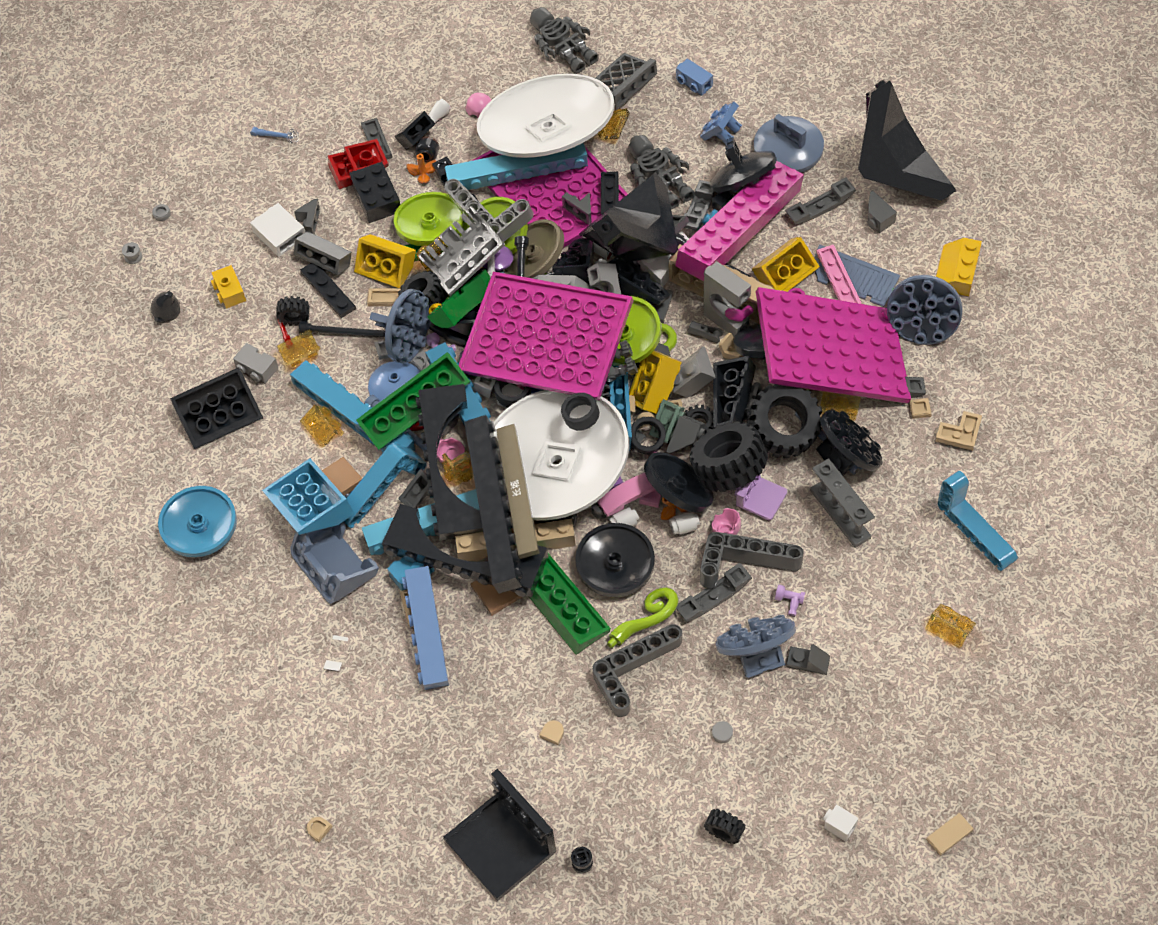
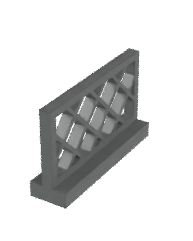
[595,53,657,110]

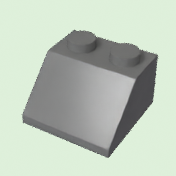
[673,347,716,397]

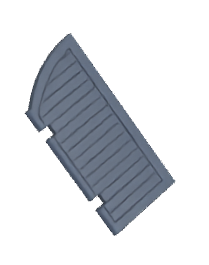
[815,244,900,307]

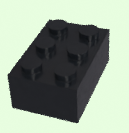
[349,162,401,223]

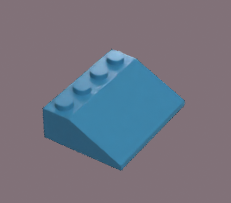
[262,458,354,535]

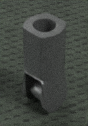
[688,321,724,343]

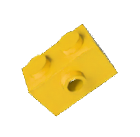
[210,265,246,309]

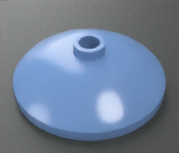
[368,361,420,402]

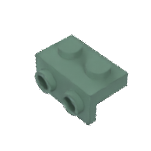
[649,399,685,443]

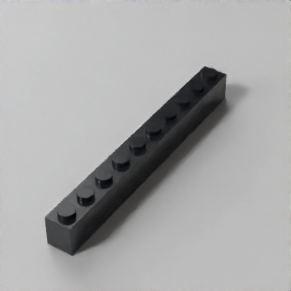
[464,415,523,594]

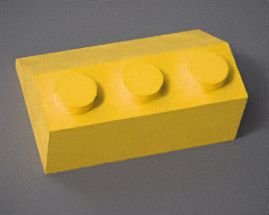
[354,234,416,288]
[752,237,820,292]
[936,238,982,297]
[629,350,682,414]

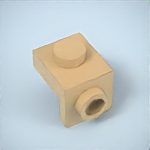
[719,333,744,359]

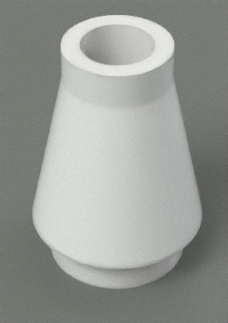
[429,99,451,123]

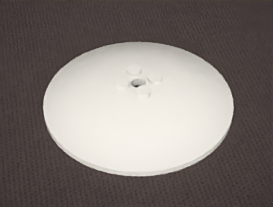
[477,74,615,158]
[494,390,629,520]

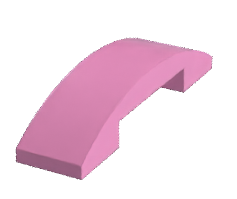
[597,473,657,517]

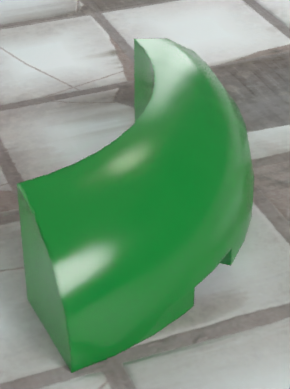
[427,270,491,328]

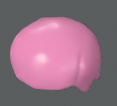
[466,93,491,118]
[437,437,465,466]
[711,508,741,535]

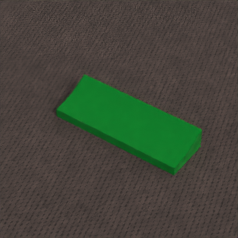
[356,352,471,451]
[528,553,611,655]

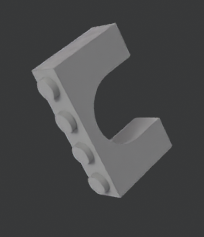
[703,261,751,337]

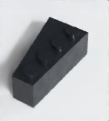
[713,356,756,428]

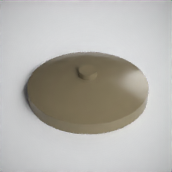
[503,219,564,278]

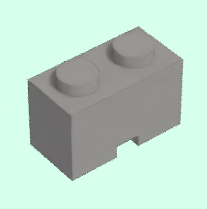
[233,343,279,384]

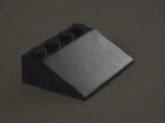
[170,367,263,449]

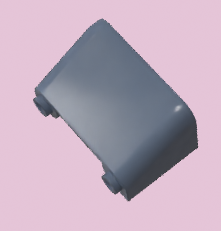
[290,522,379,604]

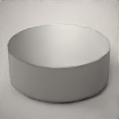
[152,204,171,221]
[712,721,733,743]

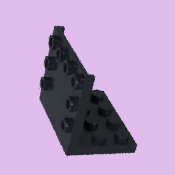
[443,768,556,901]

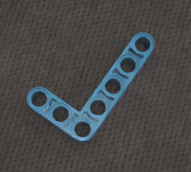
[343,443,427,528]
[938,471,1018,571]

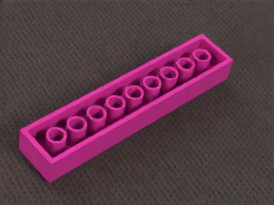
[675,161,804,281]

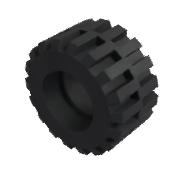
[398,271,448,308]

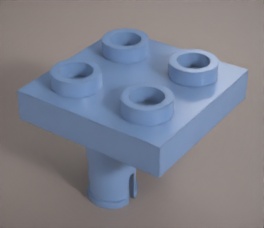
[700,101,742,145]

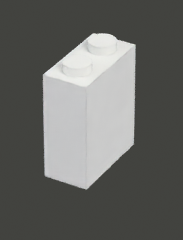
[250,203,305,257]

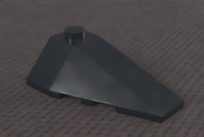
[552,238,594,284]
[608,257,670,305]

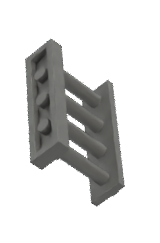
[810,459,875,548]

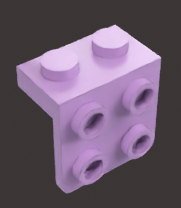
[735,474,787,520]

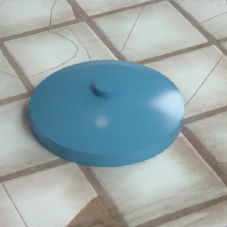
[158,486,237,557]

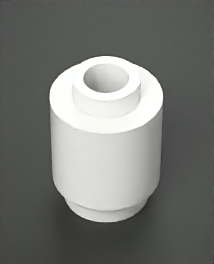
[609,507,639,527]
[669,512,700,535]

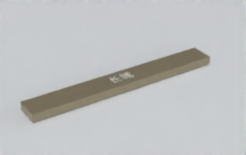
[496,424,539,559]

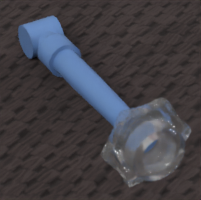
[250,127,299,145]

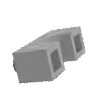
[587,263,621,295]

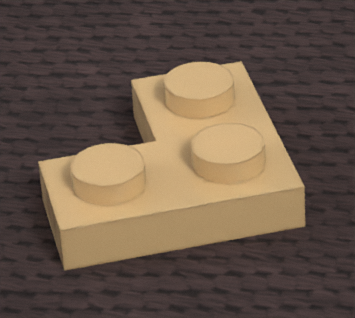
[935,411,982,451]

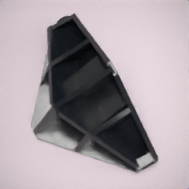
[858,79,956,201]
[579,172,678,264]

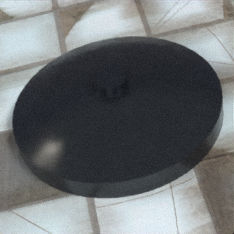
[733,323,766,358]
[644,452,714,513]
[575,523,655,597]

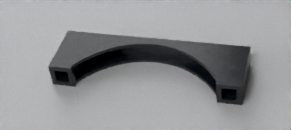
[416,384,483,541]
[382,504,548,597]

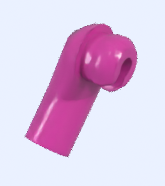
[725,305,753,322]

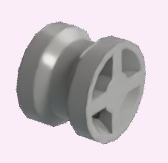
[122,242,142,264]

